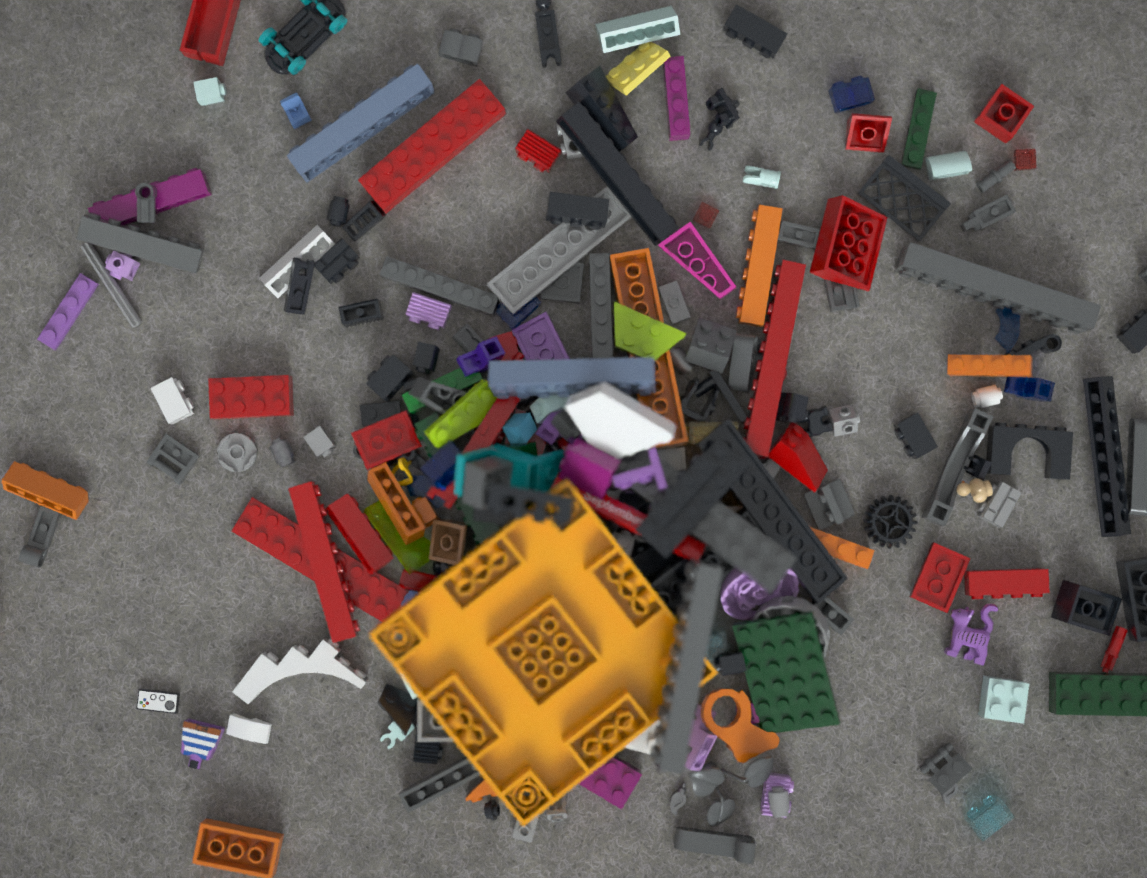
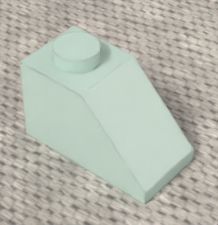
[530,395,571,424]

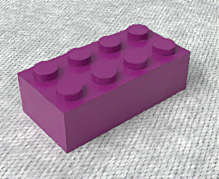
[578,755,642,810]

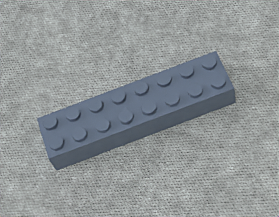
[286,64,435,183]
[489,357,656,399]

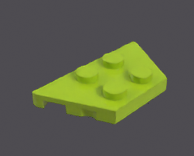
[614,302,686,362]

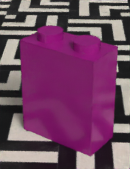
[559,438,620,500]

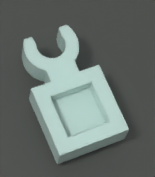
[380,722,416,749]

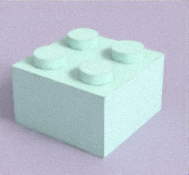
[978,675,1029,724]

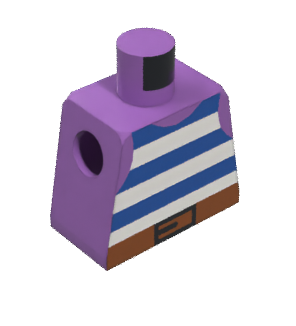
[181,718,225,769]

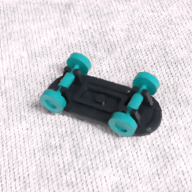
[258,0,348,75]

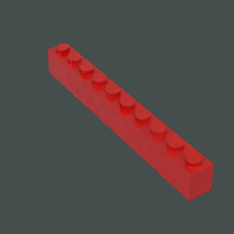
[743,260,806,459]

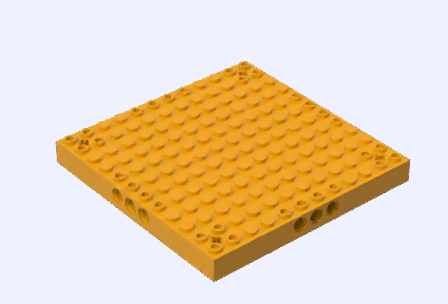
[369,478,717,827]

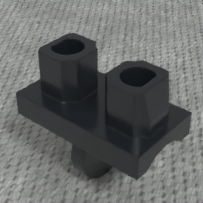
[705,88,740,129]

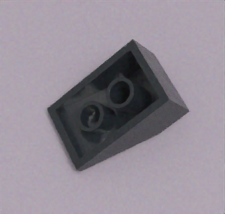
[1051,580,1122,636]

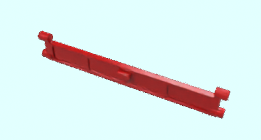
[426,352,524,509]

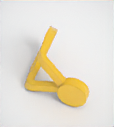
[392,457,413,486]

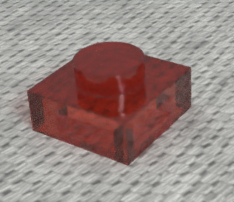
[1014,149,1037,171]
[693,202,719,229]

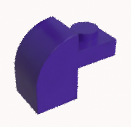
[456,336,505,377]

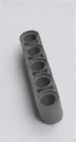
[1126,418,1147,516]

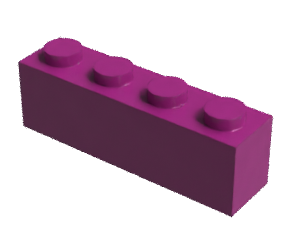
[663,56,690,141]

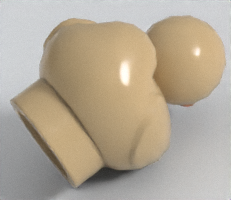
[956,478,993,503]

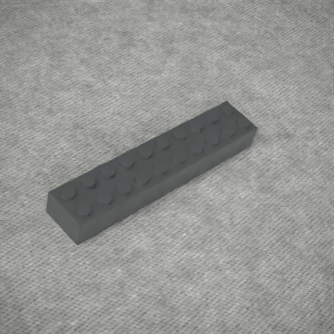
[894,242,1101,334]
[615,449,797,594]
[650,558,723,774]

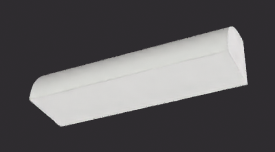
[260,225,335,298]

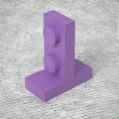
[612,447,667,492]

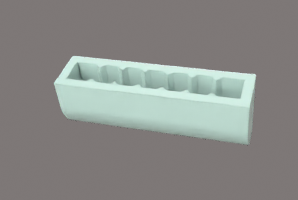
[595,6,680,53]

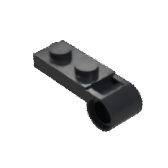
[1004,334,1062,355]

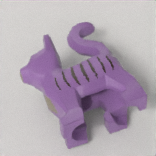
[944,604,998,666]

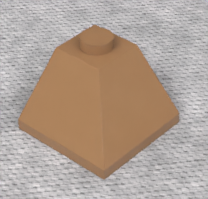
[429,519,467,565]

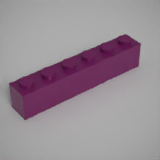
[87,168,212,225]

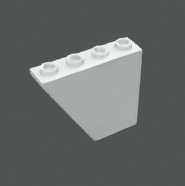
[565,382,676,459]

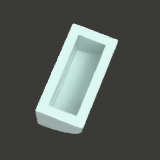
[925,151,972,180]

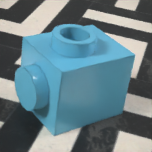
[503,413,537,444]

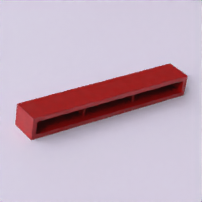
[288,481,360,643]

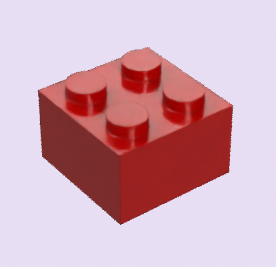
[973,84,1034,144]

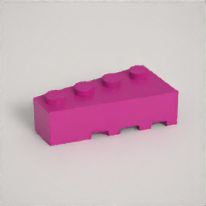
[658,222,736,300]

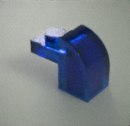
[1004,377,1055,402]

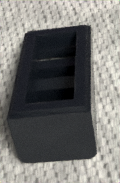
[342,201,386,242]

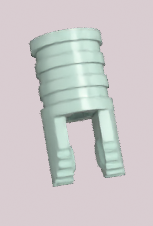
[743,165,781,189]

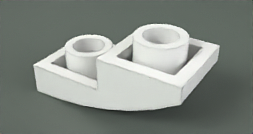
[226,713,272,744]

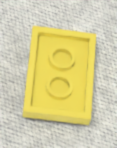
[606,42,671,95]

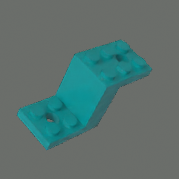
[454,444,567,498]

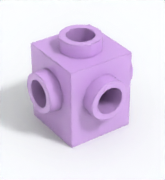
[105,250,141,281]

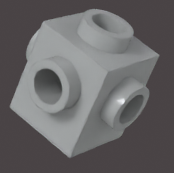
[828,404,860,437]

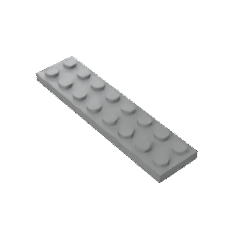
[487,186,632,315]

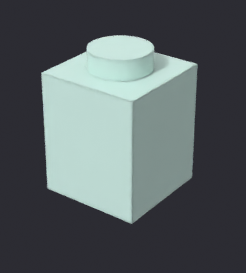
[194,77,226,106]

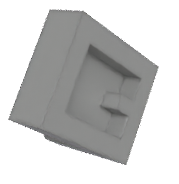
[546,794,567,822]

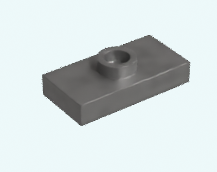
[658,280,691,324]

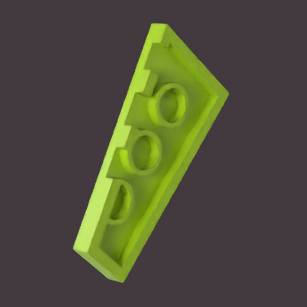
[424,379,497,448]

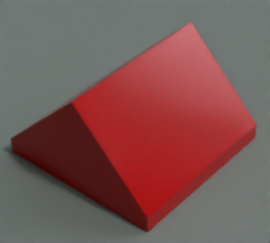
[845,113,892,153]

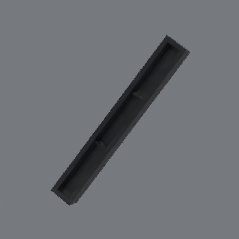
[556,102,679,246]

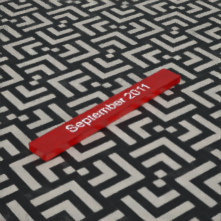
[551,473,706,560]

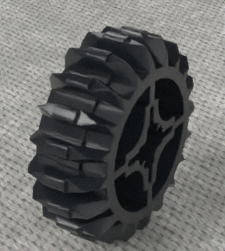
[863,495,918,549]

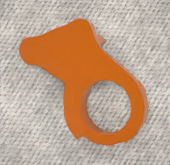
[700,688,780,763]

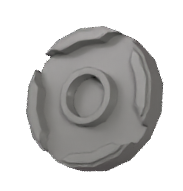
[217,433,257,472]

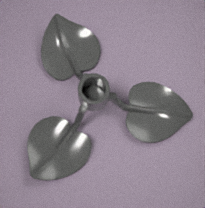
[689,755,773,827]

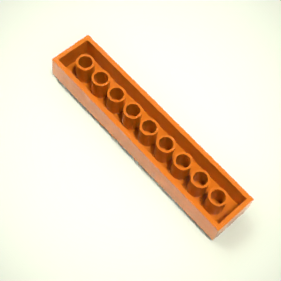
[609,248,688,451]

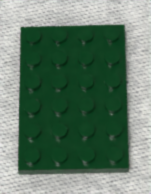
[732,611,841,733]

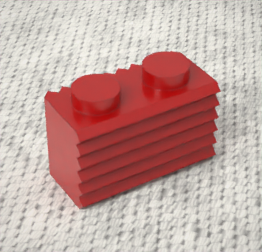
[515,129,561,173]

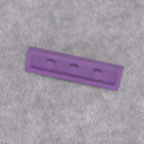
[37,273,99,350]

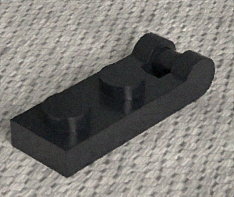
[284,257,314,315]

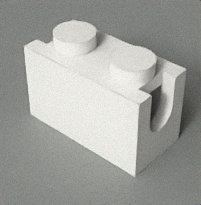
[151,377,194,424]

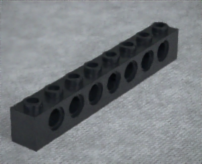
[1083,376,1131,537]

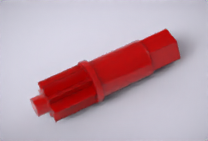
[1101,626,1128,673]

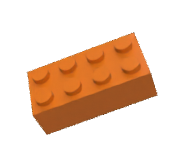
[192,818,284,878]

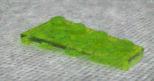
[363,500,432,575]

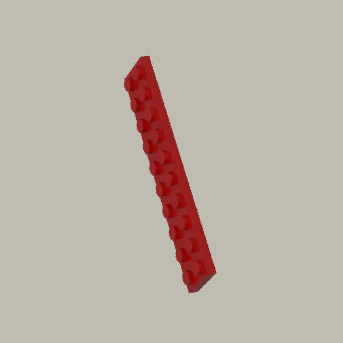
[232,497,409,634]

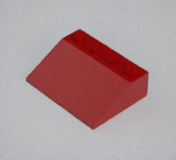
[810,195,888,291]

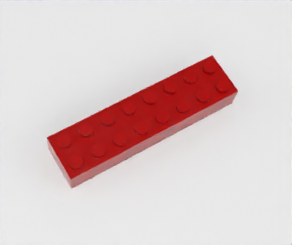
[358,79,506,214]

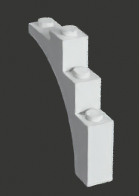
[233,638,368,704]

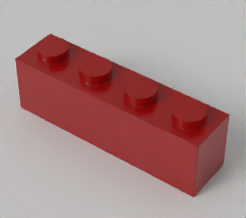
[326,493,394,575]
[964,568,1050,599]

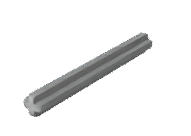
[81,242,142,327]

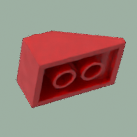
[768,423,828,493]

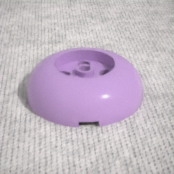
[720,568,799,621]

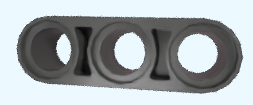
[728,333,758,392]

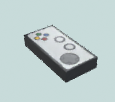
[136,689,180,714]

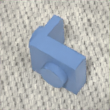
[280,93,311,129]

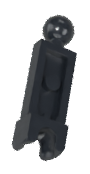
[535,0,561,68]

